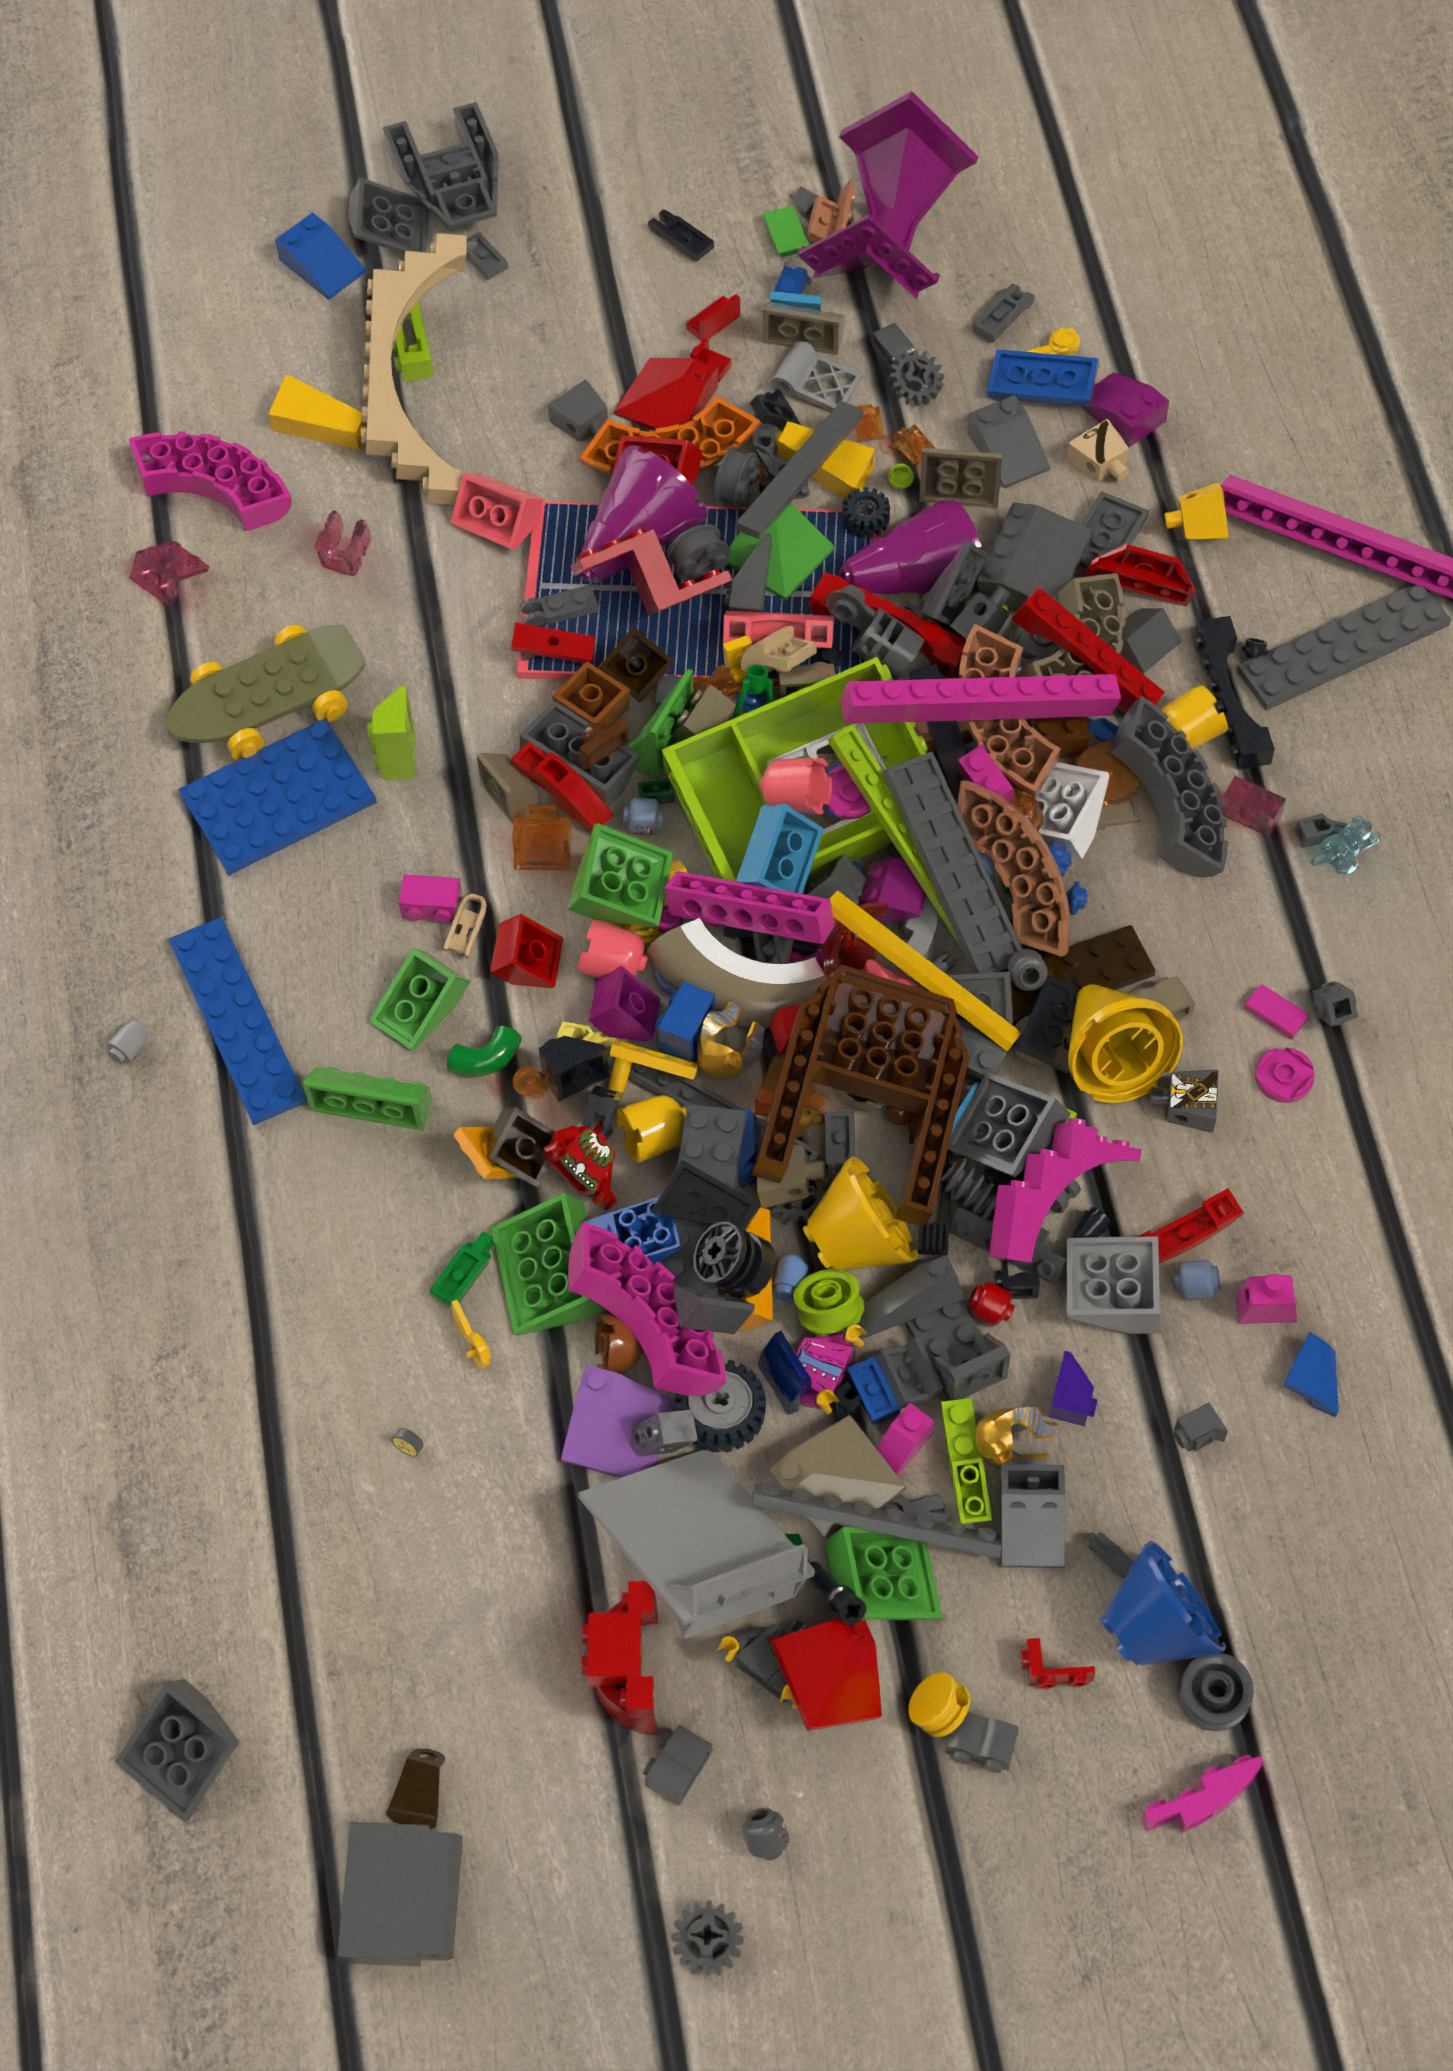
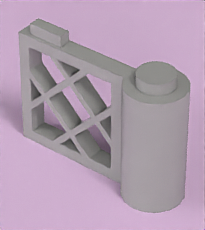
[771,341,862,412]

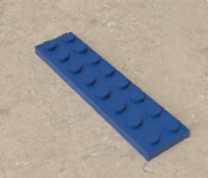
[169,917,307,1125]

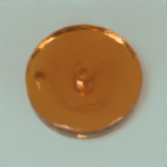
[1076,742,1141,805]

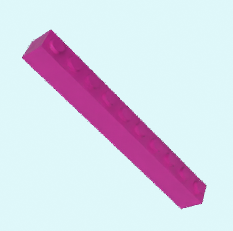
[1221,475,1453,598]
[840,674,1121,724]

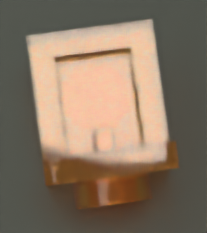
[888,424,935,466]

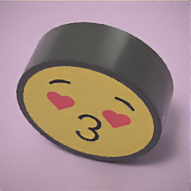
[391,1428,424,1457]

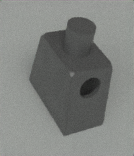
[548,379,608,441]
[950,585,1011,639]

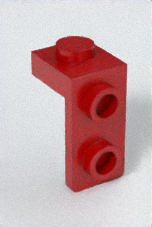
[1020,1638,1095,1689]

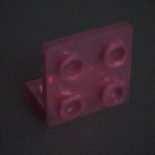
[129,541,209,605]

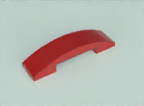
[1137,1188,1244,1264]

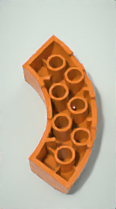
[579,396,760,476]

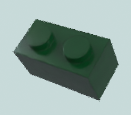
[638,779,675,804]

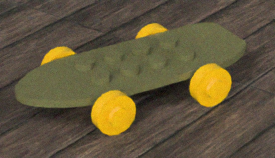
[165,625,365,760]

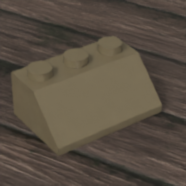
[763,302,844,355]

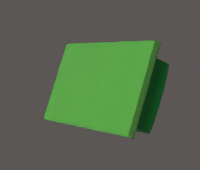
[763,206,810,257]

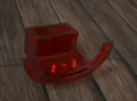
[823,902,888,980]

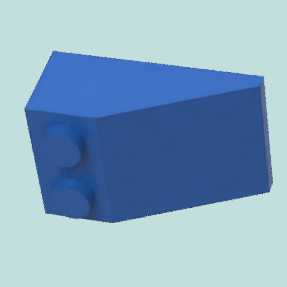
[275,212,366,300]

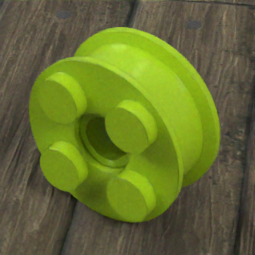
[793,1269,864,1336]

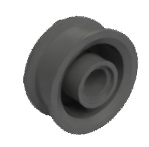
[713,446,760,509]
[667,524,730,583]
[1179,1653,1254,1731]

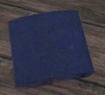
[758,1330,812,1415]

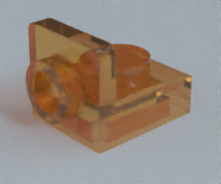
[855,404,885,443]

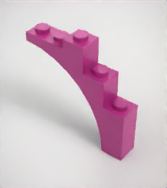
[989,1118,1142,1263]

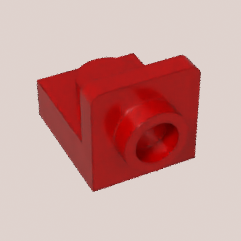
[690,338,732,383]

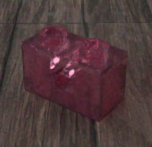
[1220,776,1286,837]

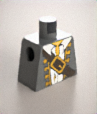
[1150,1069,1219,1133]

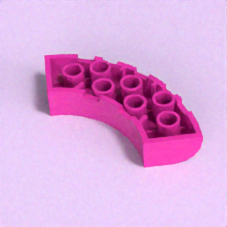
[128,431,292,532]
[568,1222,727,1396]

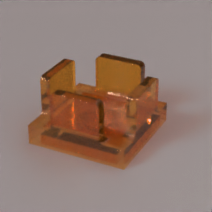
[512,805,573,870]

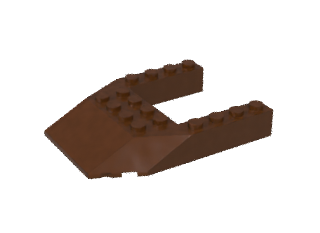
[751,964,969,1228]

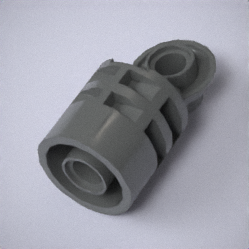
[825,585,925,680]

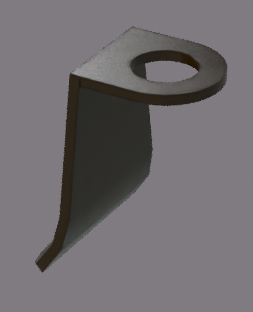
[386,1748,445,1829]

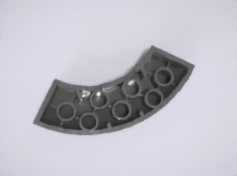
[1110,696,1228,877]

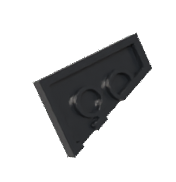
[1015,975,1074,1074]
[651,1160,761,1231]

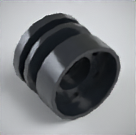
[693,1222,776,1298]

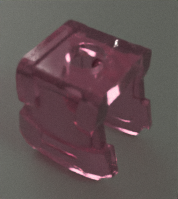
[314,510,371,576]

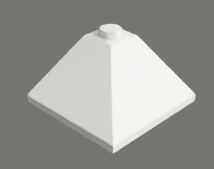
[1013,762,1110,859]

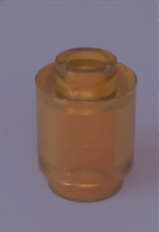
[513,1066,548,1099]

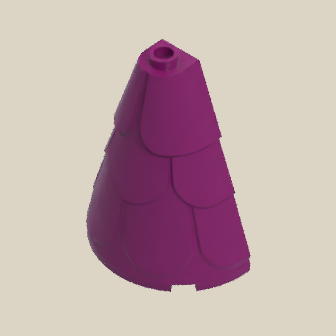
[580,445,707,584]
[840,499,982,594]

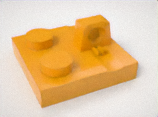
[453,1127,518,1179]

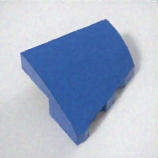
[1283,1332,1339,1417]

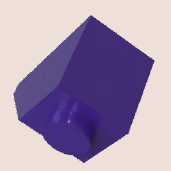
[1049,1351,1098,1426]

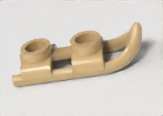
[443,893,487,959]

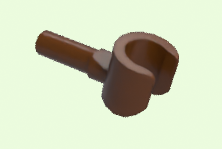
[757,464,773,492]

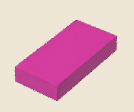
[1244,984,1309,1039]

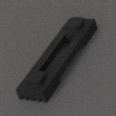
[918,1151,953,1256]

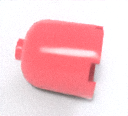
[759,758,832,814]
[577,920,649,979]

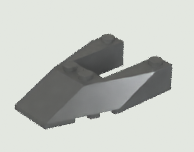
[383,102,499,229]

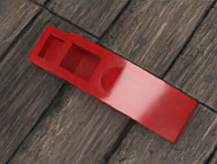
[511,741,613,832]

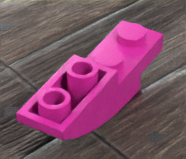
[1141,1755,1264,1833]

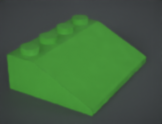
[491,1193,607,1336]

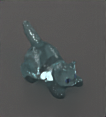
[1311,816,1381,875]

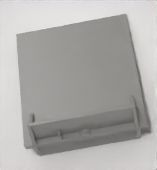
[578,1448,815,1639]

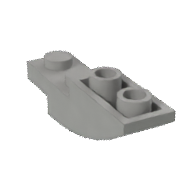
[886,895,939,972]

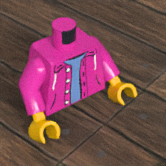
[776,1324,867,1414]

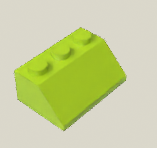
[367,686,415,780]

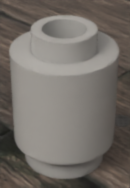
[107,1020,149,1064]

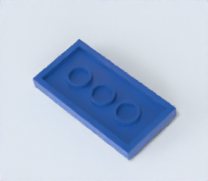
[987,349,1099,407]

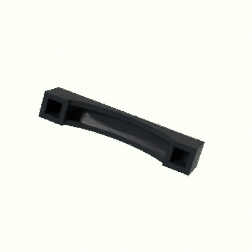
[1193,616,1275,770]

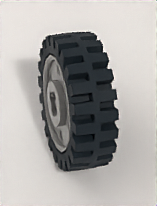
[675,1359,766,1453]

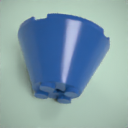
[1100,1541,1226,1665]

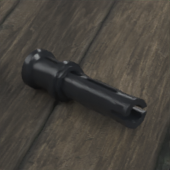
[806,1561,866,1625]

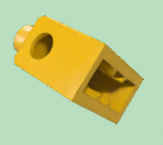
[1164,482,1229,539]

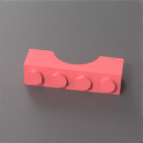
[723,610,834,648]

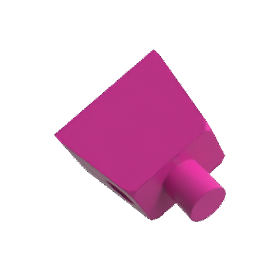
[1236,1274,1297,1324]

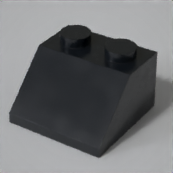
[538,1035,610,1102]

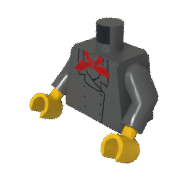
[716,1620,808,1709]

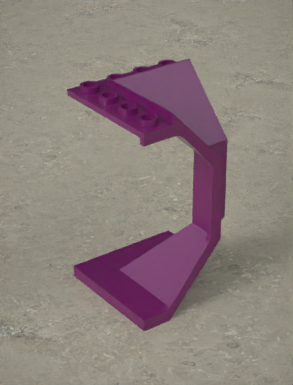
[797,91,978,299]

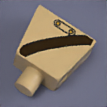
[1067,419,1130,482]

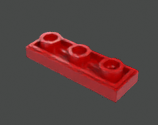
[511,622,595,664]

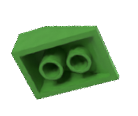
[369,947,470,1051]

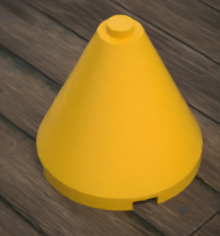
[1068,984,1183,1103]

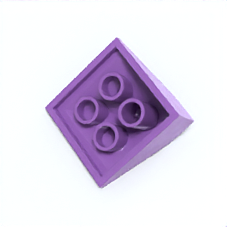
[561,1365,675,1478]

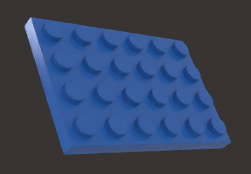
[178,718,377,876]

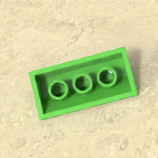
[303,1067,432,1131]

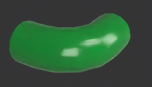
[447,1026,522,1077]

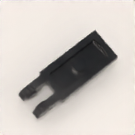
[648,209,714,262]

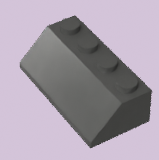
[519,700,640,808]

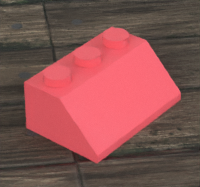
[450,473,544,550]

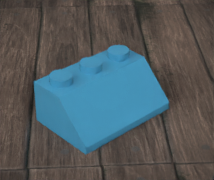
[736,803,824,894]

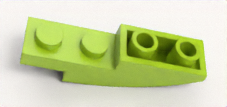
[940,1398,992,1524]

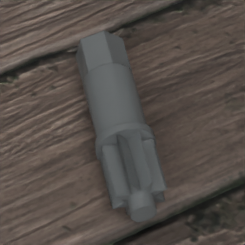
[1086,1532,1134,1578]

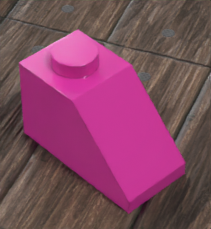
[877,1403,934,1476]

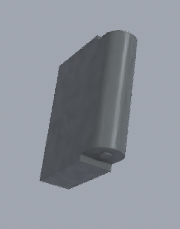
[337,1822,463,1967]

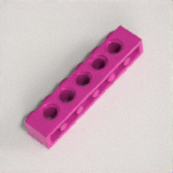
[664,871,835,944]

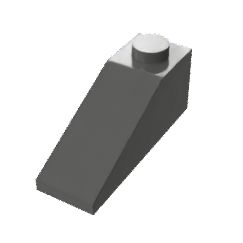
[725,533,772,612]

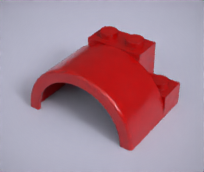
[581,1581,658,1735]

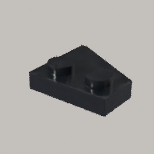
[750,389,801,430]

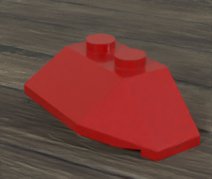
[1085,544,1195,607]

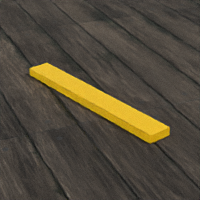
[829,890,1022,1051]

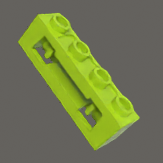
[392,302,434,382]

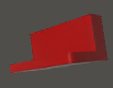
[686,294,741,341]

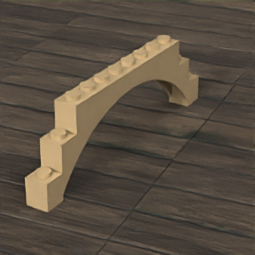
[361,233,467,505]

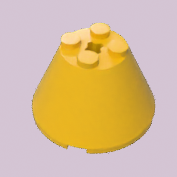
[803,1156,918,1271]

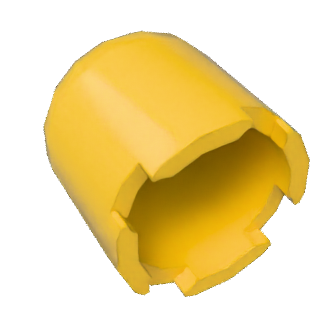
[1161,685,1228,750]
[616,1095,686,1163]

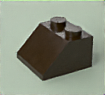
[487,1107,555,1188]

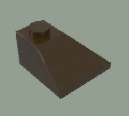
[598,626,675,703]

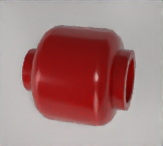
[967,1281,1015,1327]

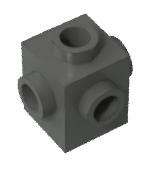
[1312,981,1358,1026]

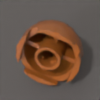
[594,1314,645,1374]

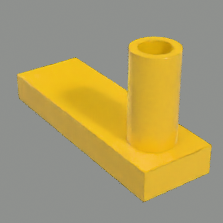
[607,1040,699,1093]

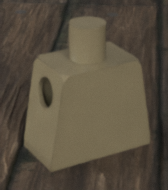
[757,1143,826,1208]

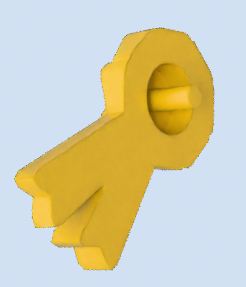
[1026,327,1080,356]
[451,1300,491,1369]

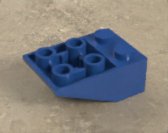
[585,1196,682,1264]

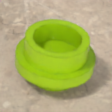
[887,464,914,489]

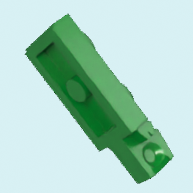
[429,1231,494,1308]

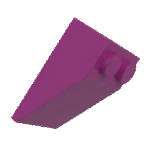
[1080,372,1169,448]

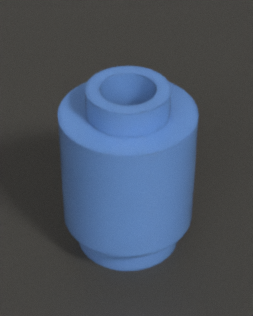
[772,1255,808,1302]

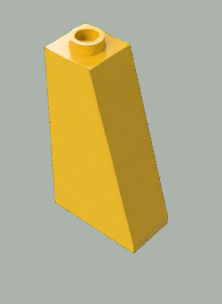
[268,375,367,450]
[775,421,875,499]

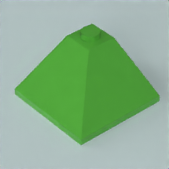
[727,503,834,601]
[628,669,694,780]
[568,823,673,928]
[825,1527,942,1620]

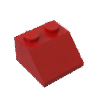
[490,914,563,988]

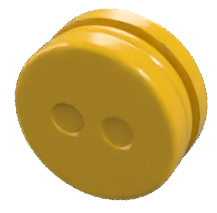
[909,1672,970,1737]

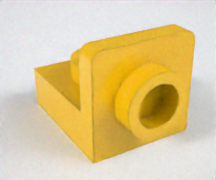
[723,635,752,683]

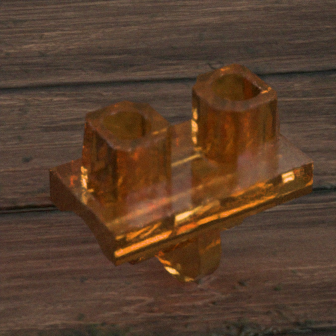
[693,665,741,698]

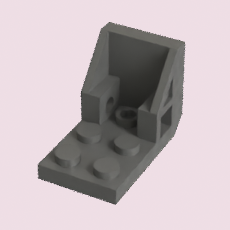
[904,1300,1011,1401]

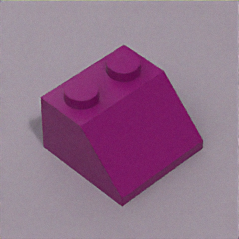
[858,857,926,926]
[588,965,661,1042]

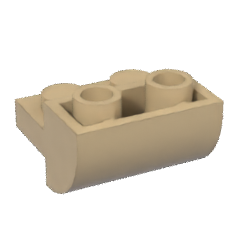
[741,626,817,673]

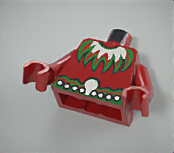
[543,1121,617,1211]

